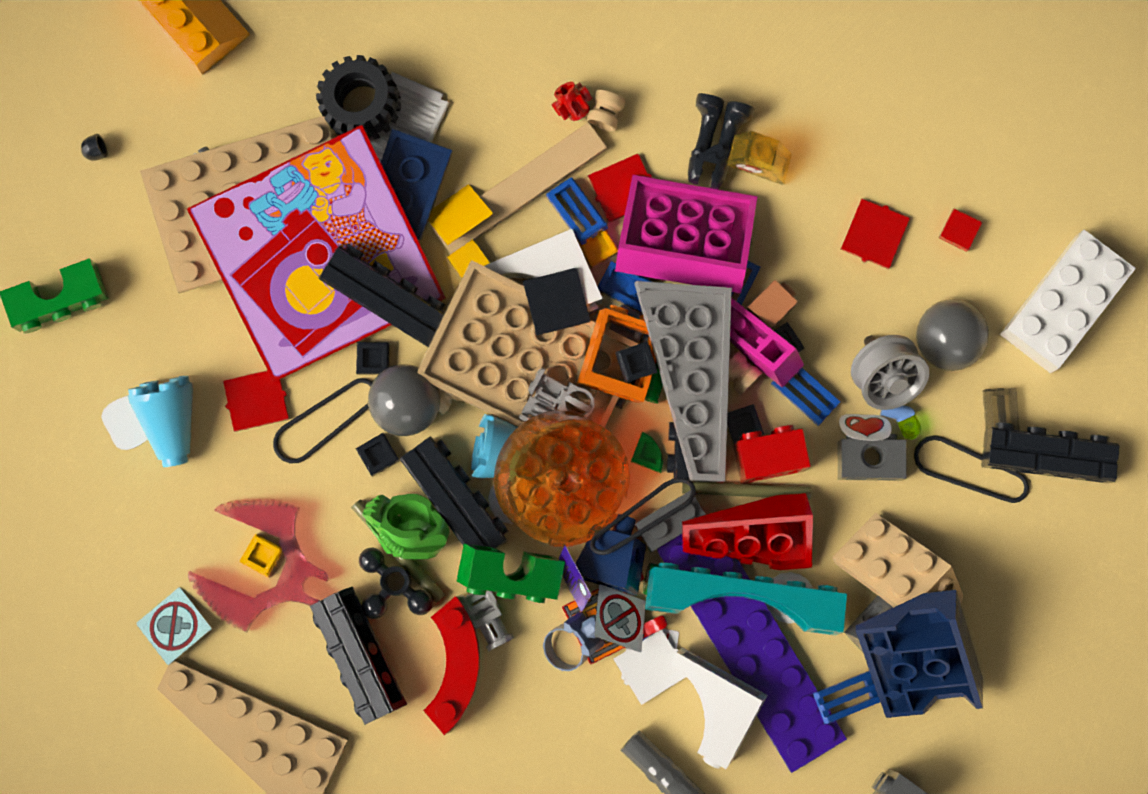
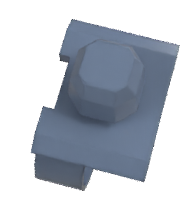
[543,612,604,671]

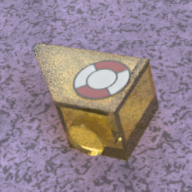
[727,131,792,185]

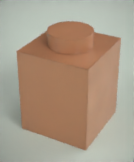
[746,280,798,329]

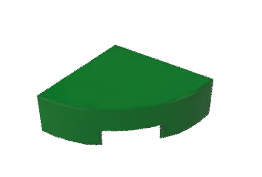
[631,432,663,473]

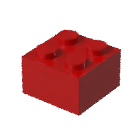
[733,425,811,484]

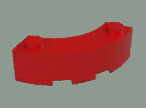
[423,596,480,736]

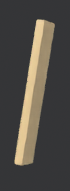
[433,122,607,255]

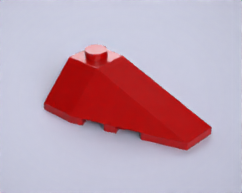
[682,493,813,571]

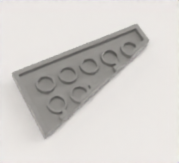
[634,281,732,482]

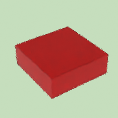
[939,209,982,252]

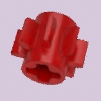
[551,81,593,121]

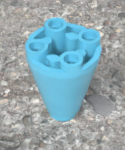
[128,375,193,467]

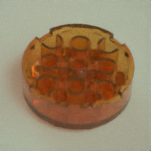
[494,410,630,547]

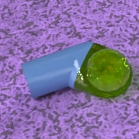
[880,405,921,440]

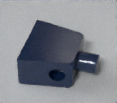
[575,514,646,596]

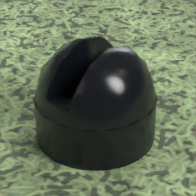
[81,133,108,161]

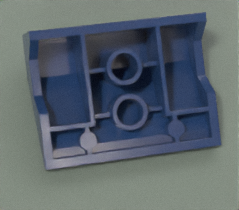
[856,590,983,718]

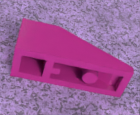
[730,298,804,388]

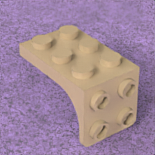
[832,512,963,608]

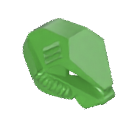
[362,494,450,559]

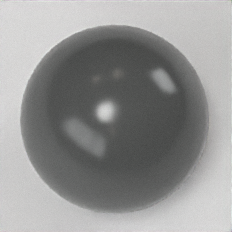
[916,299,989,371]
[368,364,440,436]

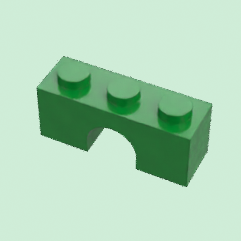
[0,258,109,334]
[456,543,565,603]

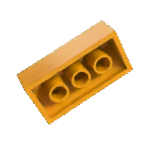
[137,0,250,75]

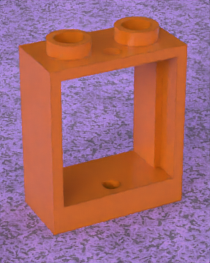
[577,305,656,403]

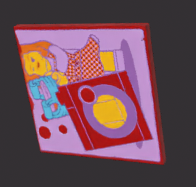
[187,125,446,382]

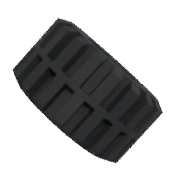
[316,55,401,140]

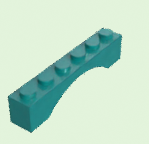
[645,563,847,636]

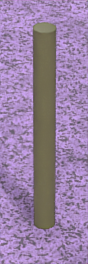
[682,481,811,500]
[351,499,445,603]

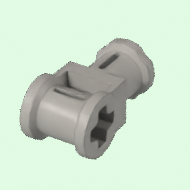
[458,591,514,652]

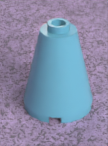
[471,414,563,478]

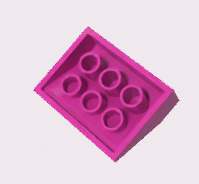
[615,175,758,293]

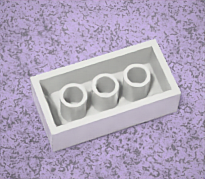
[1000,230,1136,373]

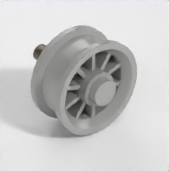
[851,335,929,410]

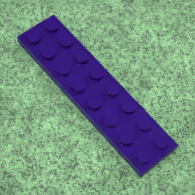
[656,534,847,773]

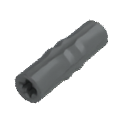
[620,730,705,794]

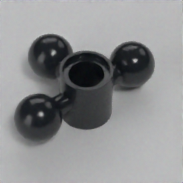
[359,547,433,619]

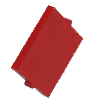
[588,153,652,223]
[840,198,910,270]
[223,371,289,432]

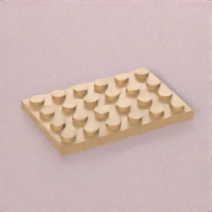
[140,116,332,294]
[417,260,638,461]

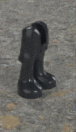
[687,93,755,190]

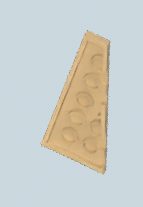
[157,660,349,794]

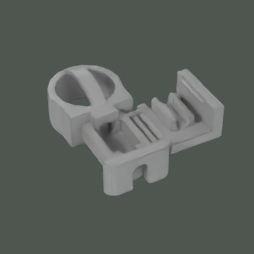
[519,368,594,432]

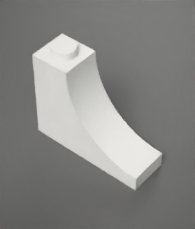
[484,229,602,314]
[670,647,768,769]

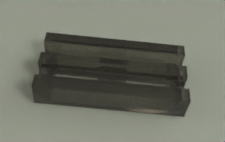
[982,388,1020,431]

